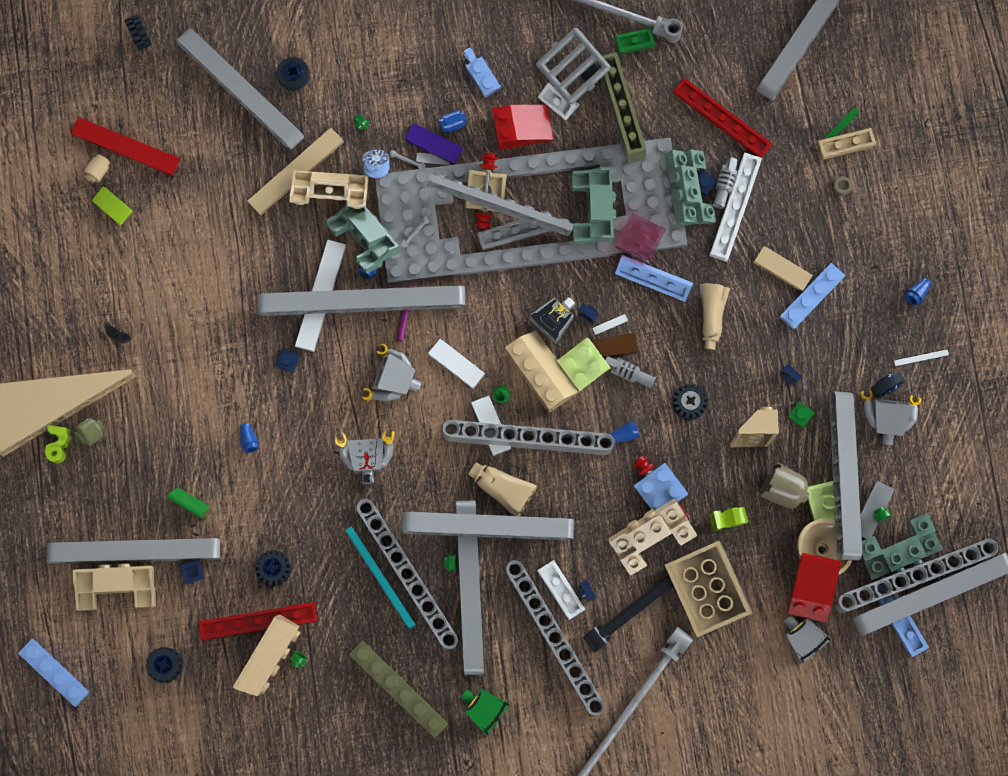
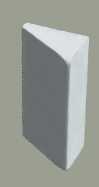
[538,82,580,120]

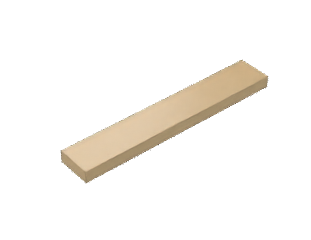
[248,128,344,216]

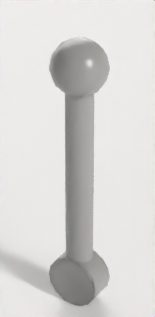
[389,150,426,169]
[401,217,429,248]

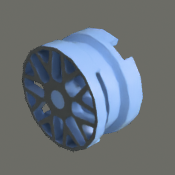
[363,150,390,178]

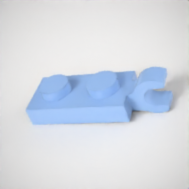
[464,48,501,98]

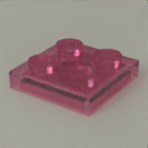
[615,213,666,264]

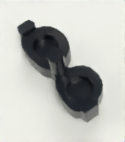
[105,324,132,344]

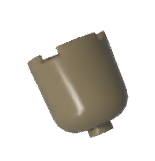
[759,462,809,509]

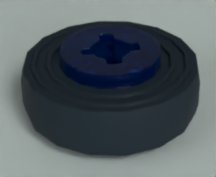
[277,57,310,91]
[871,373,905,397]

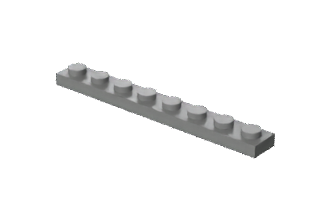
[426,173,574,236]

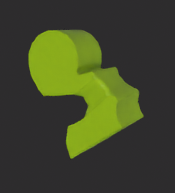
[45,425,72,464]
[709,507,748,532]

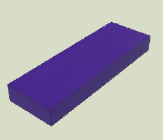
[405,123,463,165]

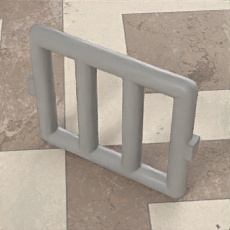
[536,28,611,104]

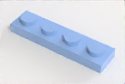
[615,255,693,302]
[779,263,845,330]
[877,585,929,658]
[18,639,90,707]

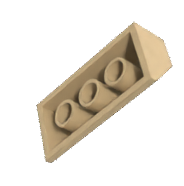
[505,330,580,413]
[729,407,779,447]

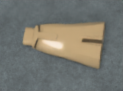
[700,283,730,350]
[468,462,537,516]

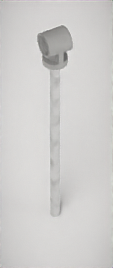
[575,0,683,43]
[578,626,693,776]

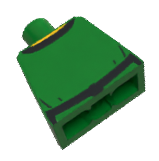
[460,689,510,736]

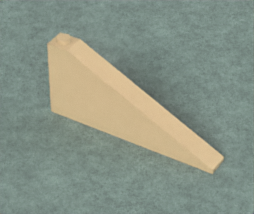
[0,369,136,457]

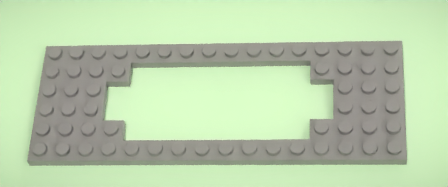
[375,138,687,284]

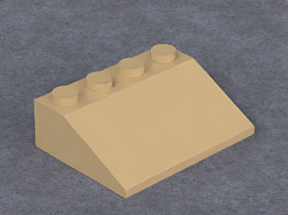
[665,541,753,637]
[233,615,301,696]

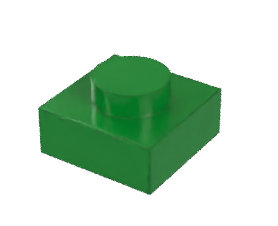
[787,401,815,429]

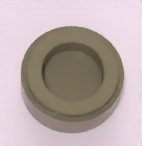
[833,176,853,196]

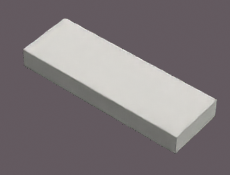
[428,339,485,389]
[471,396,511,456]
[537,560,585,620]

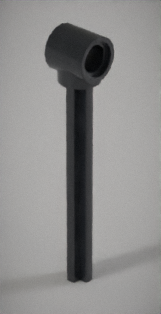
[582,575,674,653]

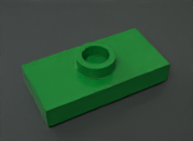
[614,28,655,55]

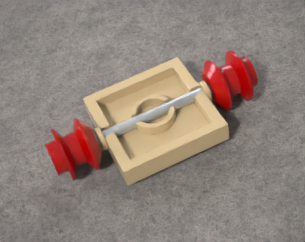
[465,153,507,229]

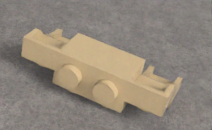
[290,170,369,209]
[609,498,697,576]
[73,564,156,611]

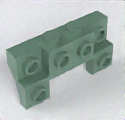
[664,149,716,226]
[572,167,616,244]
[326,204,399,273]
[861,513,943,581]

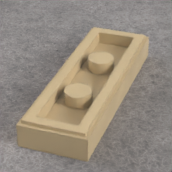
[817,128,877,160]
[754,246,813,292]

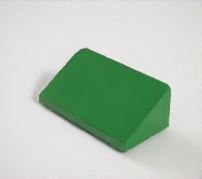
[167,488,210,519]

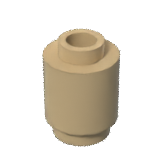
[83,154,110,183]

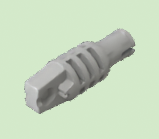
[713,157,738,209]
[605,356,656,389]

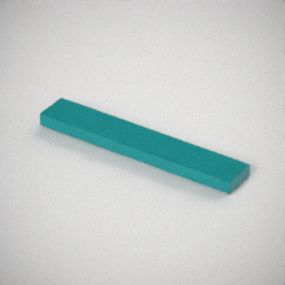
[345,526,416,630]

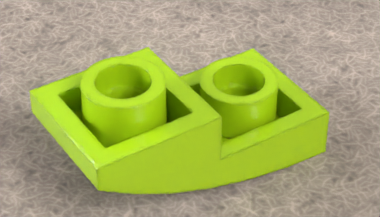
[92,186,133,225]

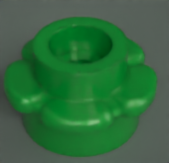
[353,114,370,130]
[493,385,511,403]
[873,506,891,523]
[444,553,459,572]
[288,651,307,668]

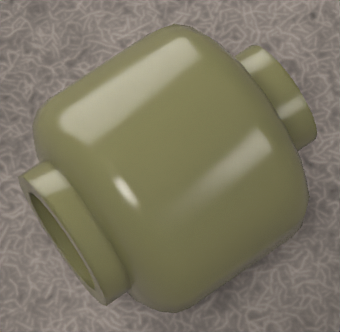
[74,418,104,446]

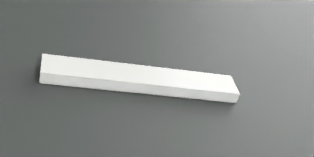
[709,152,762,262]
[295,240,346,352]

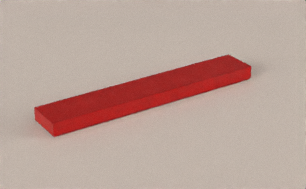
[672,78,772,158]
[70,117,180,176]
[198,602,318,641]

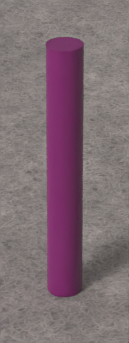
[396,285,413,342]

